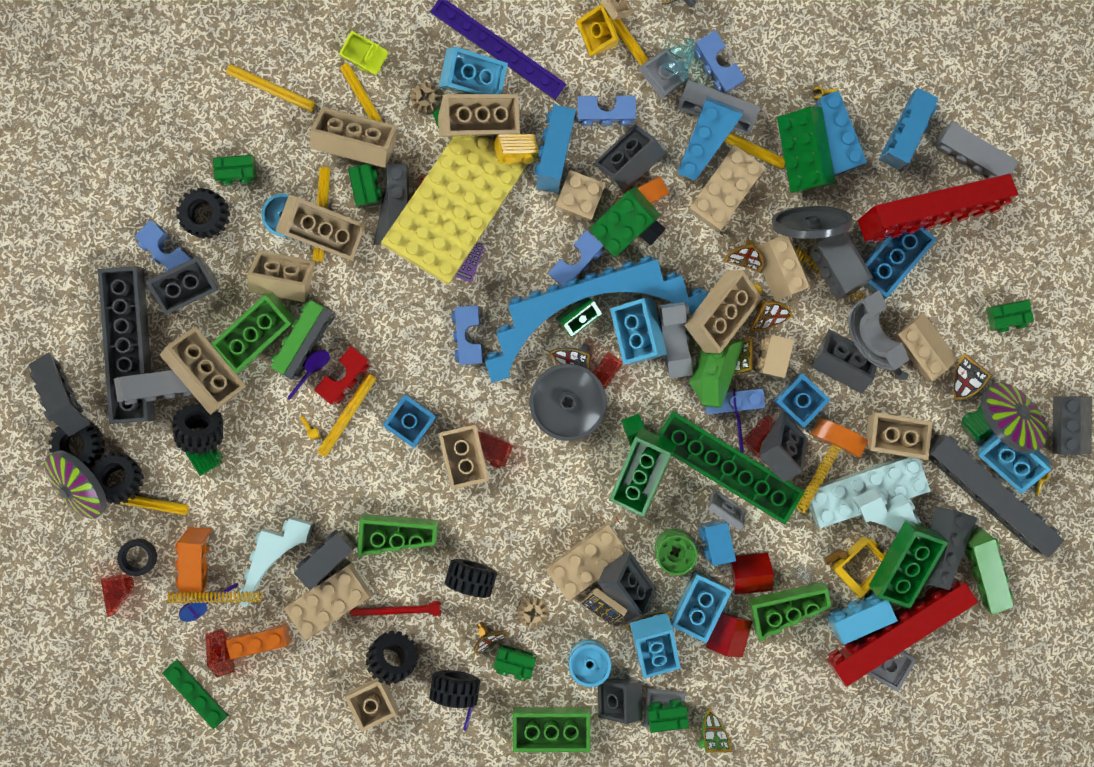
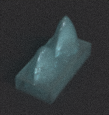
[662,39,694,83]

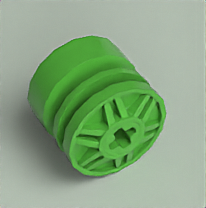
[654,529,697,576]

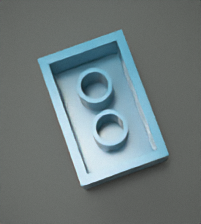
[610,298,667,365]
[978,433,1051,494]
[670,571,732,643]
[826,592,897,644]
[630,613,681,679]

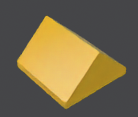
[576,4,619,57]

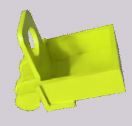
[339,31,389,76]

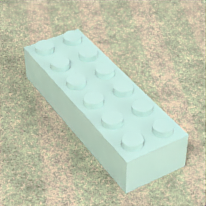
[804,456,930,528]

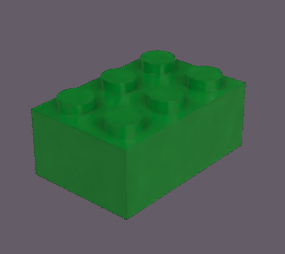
[589,187,662,258]

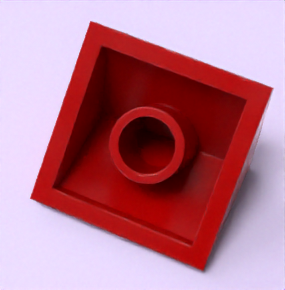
[731,552,774,595]
[706,612,752,657]

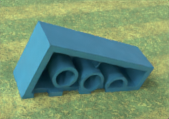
[878,88,938,170]
[816,90,867,176]
[677,96,743,180]
[534,104,576,194]

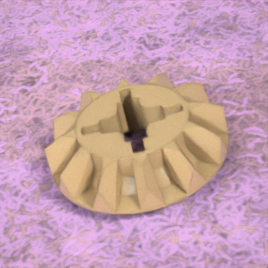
[411,82,441,113]
[518,597,548,628]

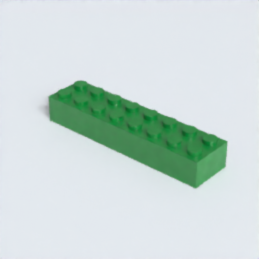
[656,410,805,525]

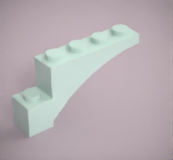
[853,489,921,532]
[239,517,314,607]

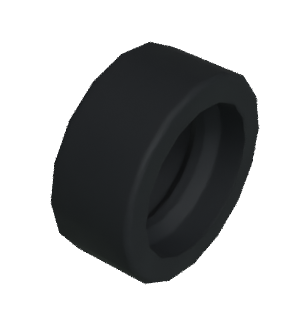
[117,539,157,577]

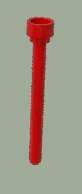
[350,601,441,616]

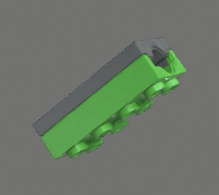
[271,300,337,379]

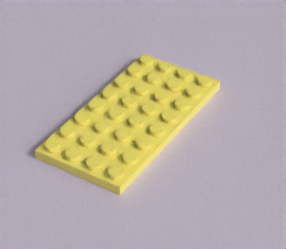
[381,136,528,286]

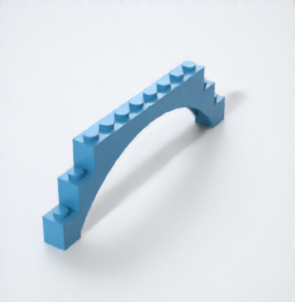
[485,255,708,383]

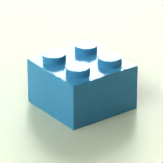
[772,373,830,428]
[382,394,438,448]
[698,519,736,566]

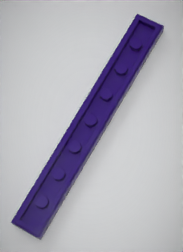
[430,0,566,100]

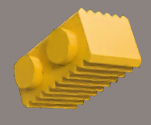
[494,134,539,164]

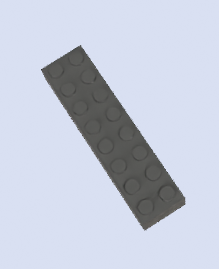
[98,266,155,424]
[929,435,1064,558]

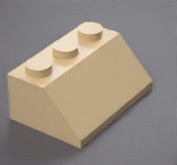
[757,235,811,301]
[247,250,315,303]
[893,312,957,381]
[866,412,932,460]
[438,424,489,490]

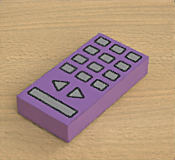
[455,244,484,282]

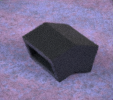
[640,220,666,245]

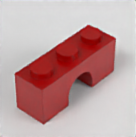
[314,346,371,405]

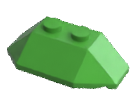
[689,339,745,408]

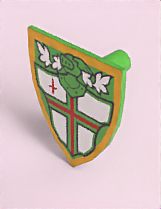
[697,708,732,753]

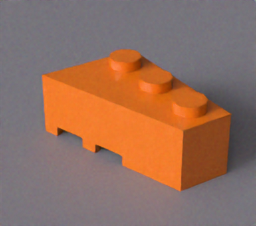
[175,527,211,597]

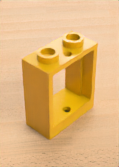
[830,536,886,598]

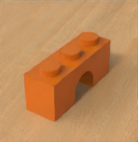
[226,624,291,660]

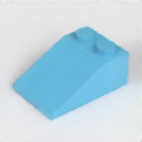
[439,47,508,94]

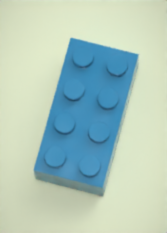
[864,228,937,299]

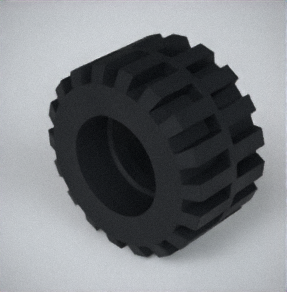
[176,188,230,239]
[172,403,223,455]
[48,422,105,467]
[90,452,144,505]
[444,559,497,598]
[365,631,419,685]
[429,670,480,708]

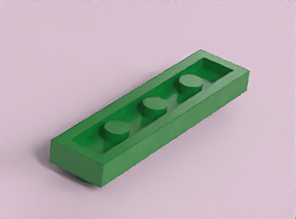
[162,659,229,729]

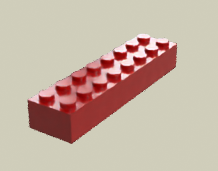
[857,174,1019,243]
[826,578,978,687]

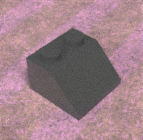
[598,679,642,724]

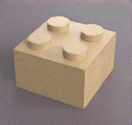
[556,170,606,222]
[754,335,794,378]
[345,678,399,732]

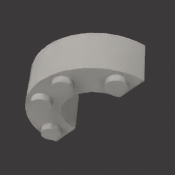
[848,290,909,370]
[659,302,695,379]

